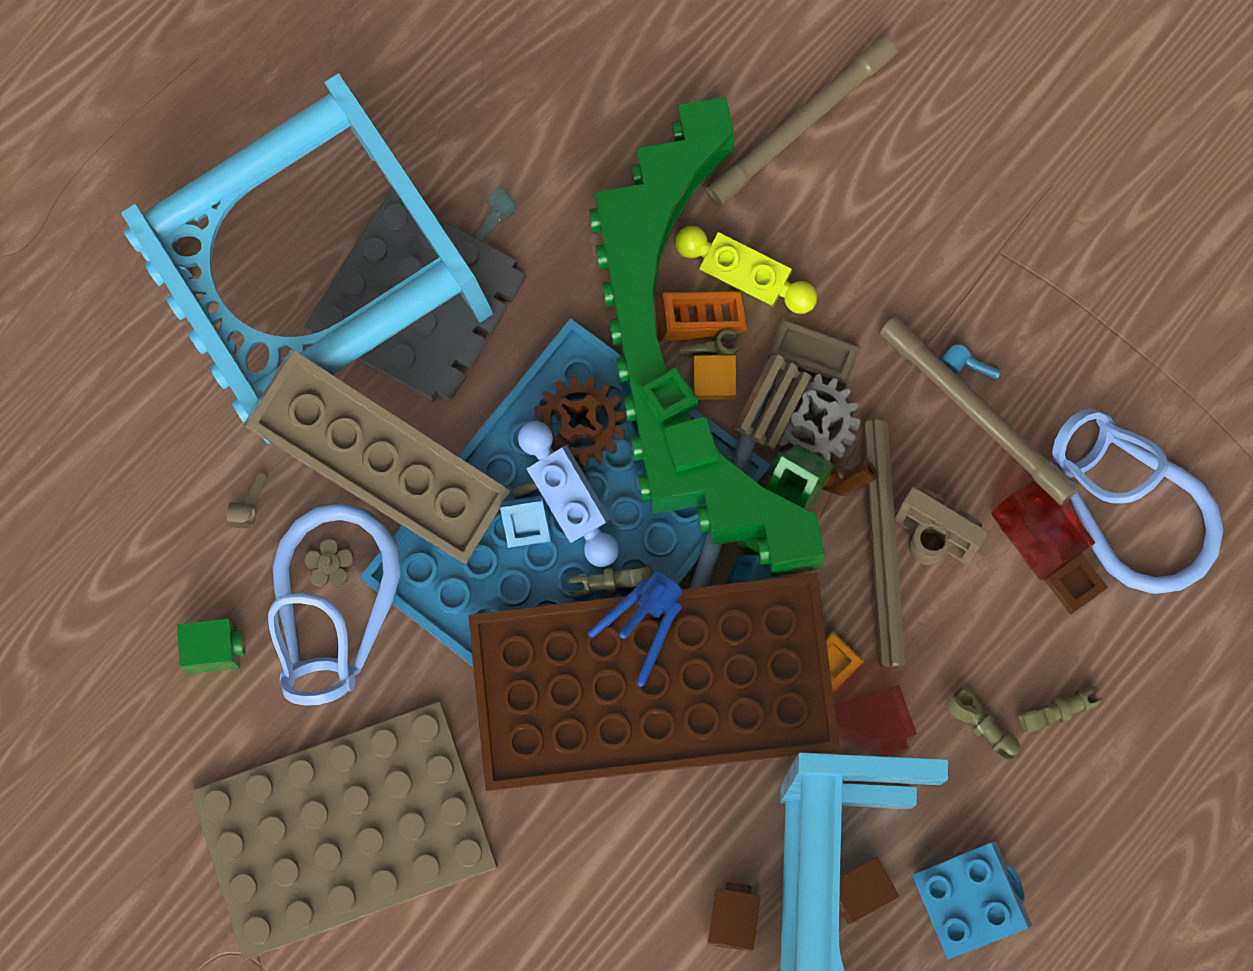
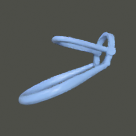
[1051,408,1224,594]
[268,503,401,706]

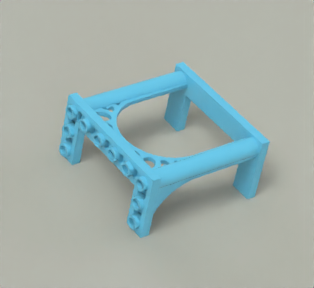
[121,73,493,444]
[780,753,948,971]

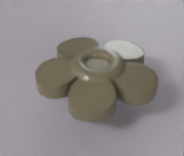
[304,539,354,587]

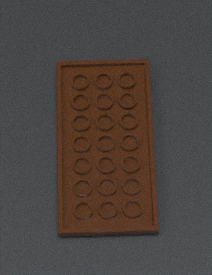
[468,573,840,791]

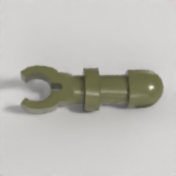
[567,565,652,596]
[945,686,1021,760]
[1018,686,1102,733]

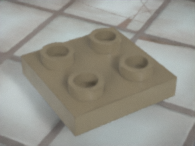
[895,487,989,565]

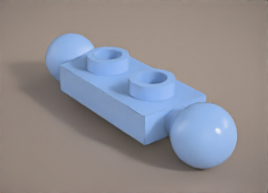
[518,421,619,567]

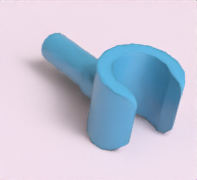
[940,345,1001,380]

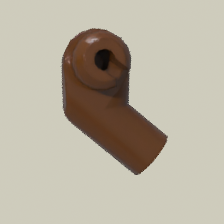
[822,460,877,496]

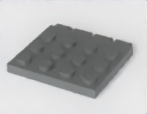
[304,192,526,402]

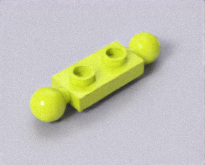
[675,226,817,314]

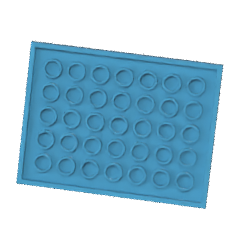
[359,318,771,667]

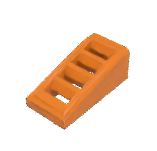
[655,291,747,341]

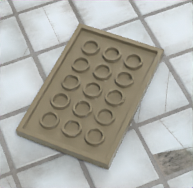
[191,701,498,961]

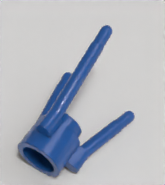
[588,571,683,687]

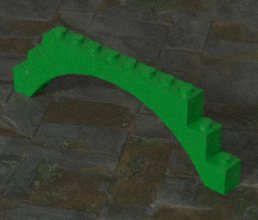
[589,97,825,577]

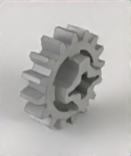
[771,374,860,462]

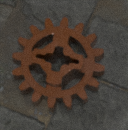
[534,376,625,470]

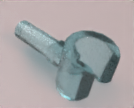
[474,188,516,242]

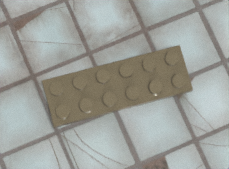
[243,350,510,564]

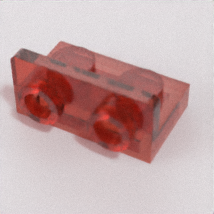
[991,481,1095,580]

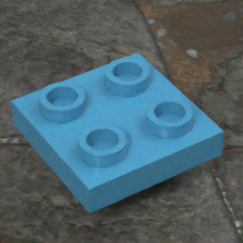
[912,841,1033,960]

